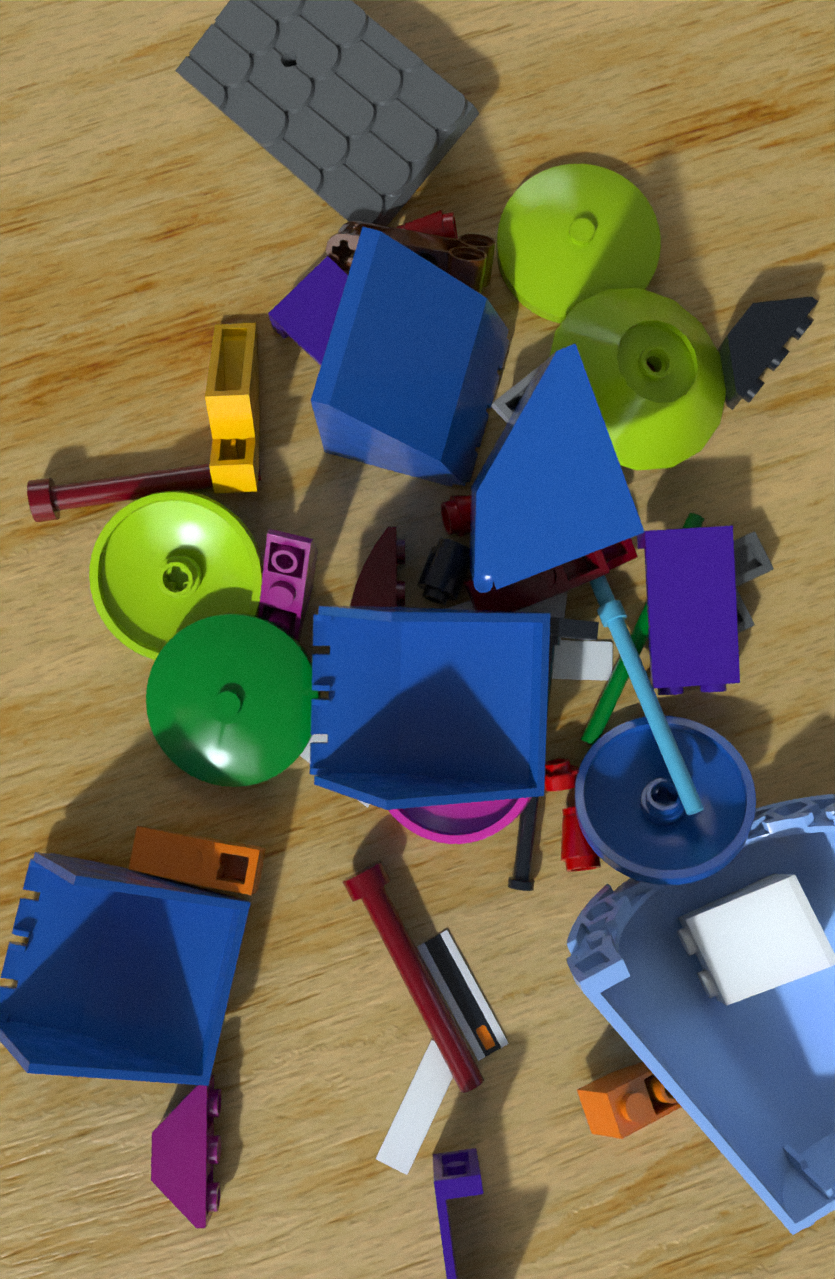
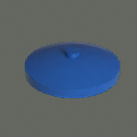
[575,716,756,885]

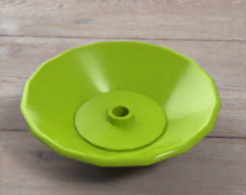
[549,288,726,471]

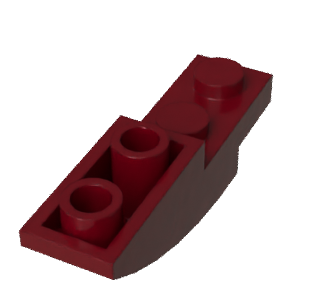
[350,526,405,607]
[464,538,638,612]

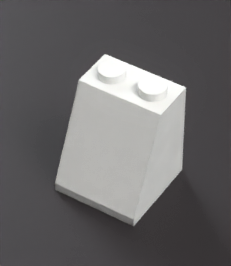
[677,874,835,1006]

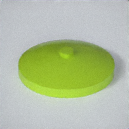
[496,164,661,324]
[89,491,263,660]

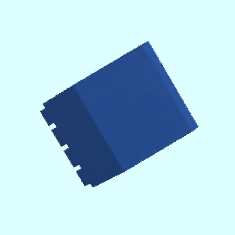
[311,227,510,487]
[469,343,645,593]
[309,606,551,810]
[0,852,251,1086]

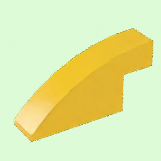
[205,323,260,493]

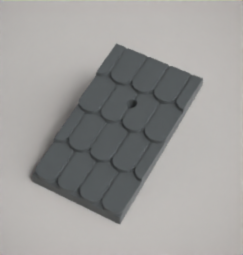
[175,0,479,226]

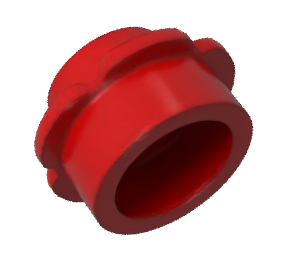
[544,758,579,791]

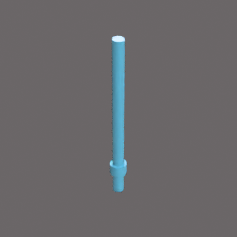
[590,575,704,815]

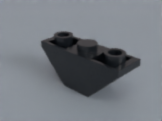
[718,296,818,410]

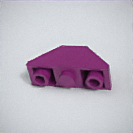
[258,529,318,642]
[151,1075,222,1228]

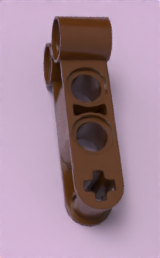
[326,221,495,295]

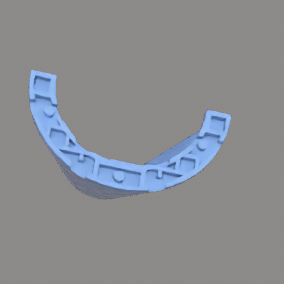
[567,794,835,1235]

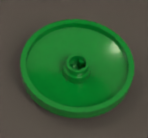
[146,613,321,787]

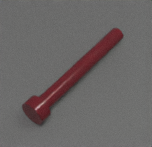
[27,463,262,522]
[342,861,484,1093]

